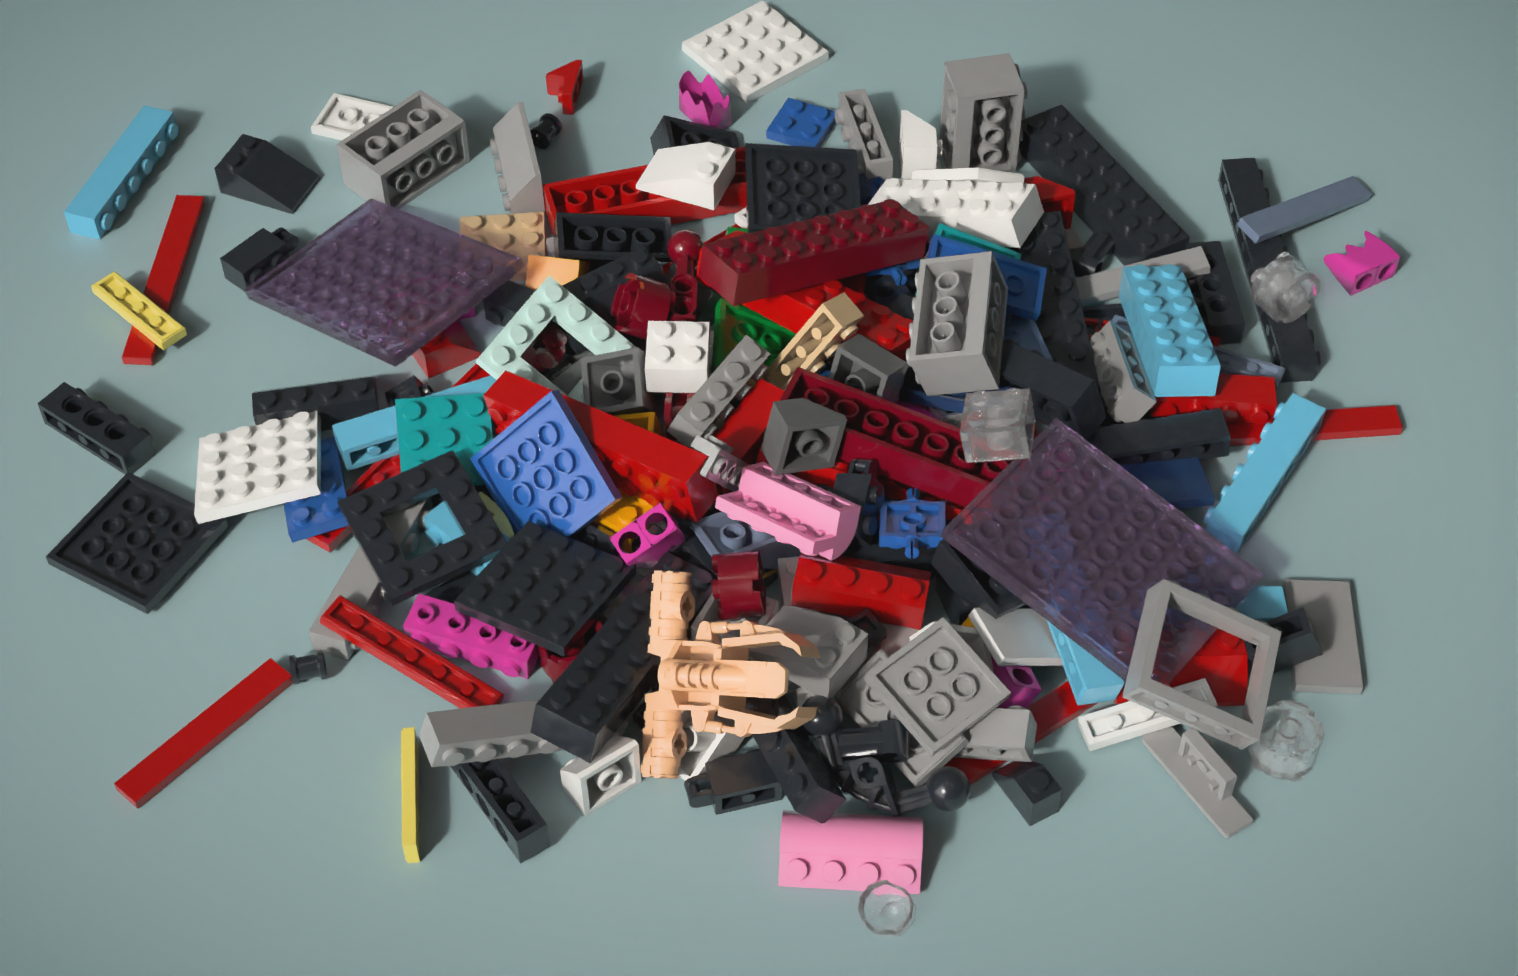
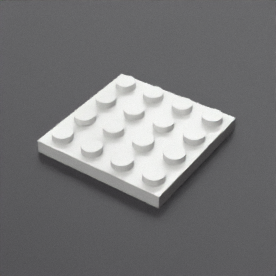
[682,0,829,104]
[194,411,321,524]

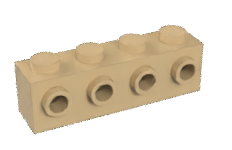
[761,292,864,391]

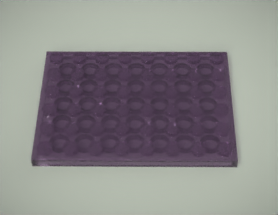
[245,198,524,367]
[940,418,1264,686]

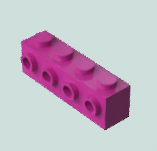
[403,593,539,679]

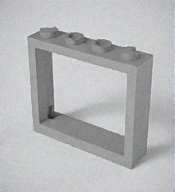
[1122,579,1281,749]

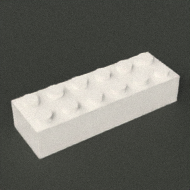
[868,178,1044,248]

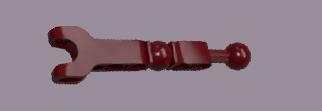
[664,229,703,450]

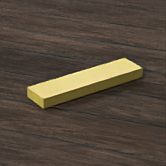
[91,271,187,351]
[401,727,420,863]

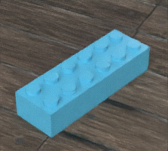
[1119,264,1221,397]

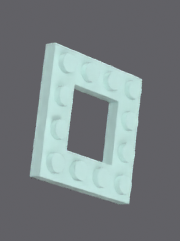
[475,275,636,403]

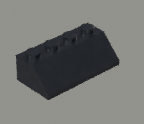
[553,212,673,262]
[552,246,670,354]
[252,375,379,431]

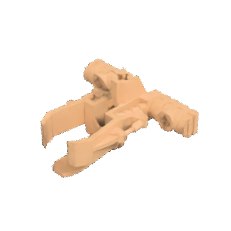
[640,571,820,779]

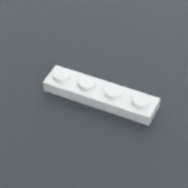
[1078,678,1218,752]

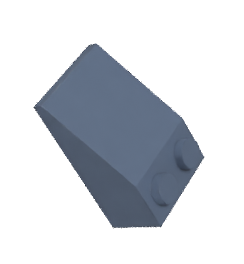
[690,511,801,569]

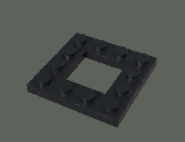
[337,450,507,606]

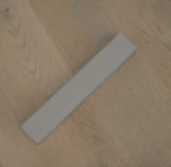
[1076,246,1210,306]

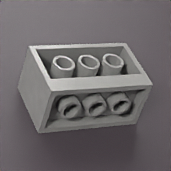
[939,53,1028,173]
[337,90,470,217]
[906,251,1008,396]

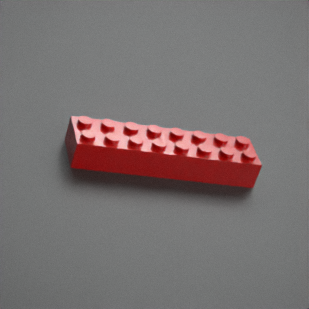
[542,146,746,235]
[696,230,913,362]
[483,370,718,523]

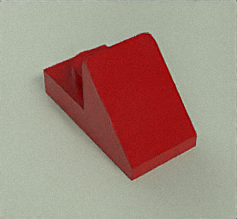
[546,59,584,115]

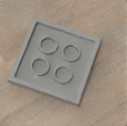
[864,617,1011,757]

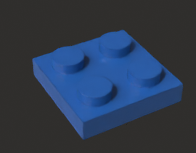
[766,97,836,147]

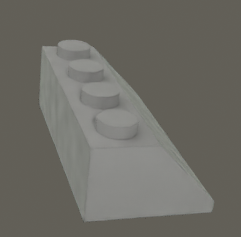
[489,102,545,216]

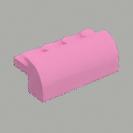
[715,462,861,560]
[778,810,923,894]

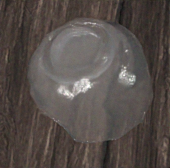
[858,880,916,938]

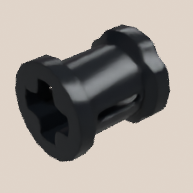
[530,113,562,149]
[289,650,327,685]

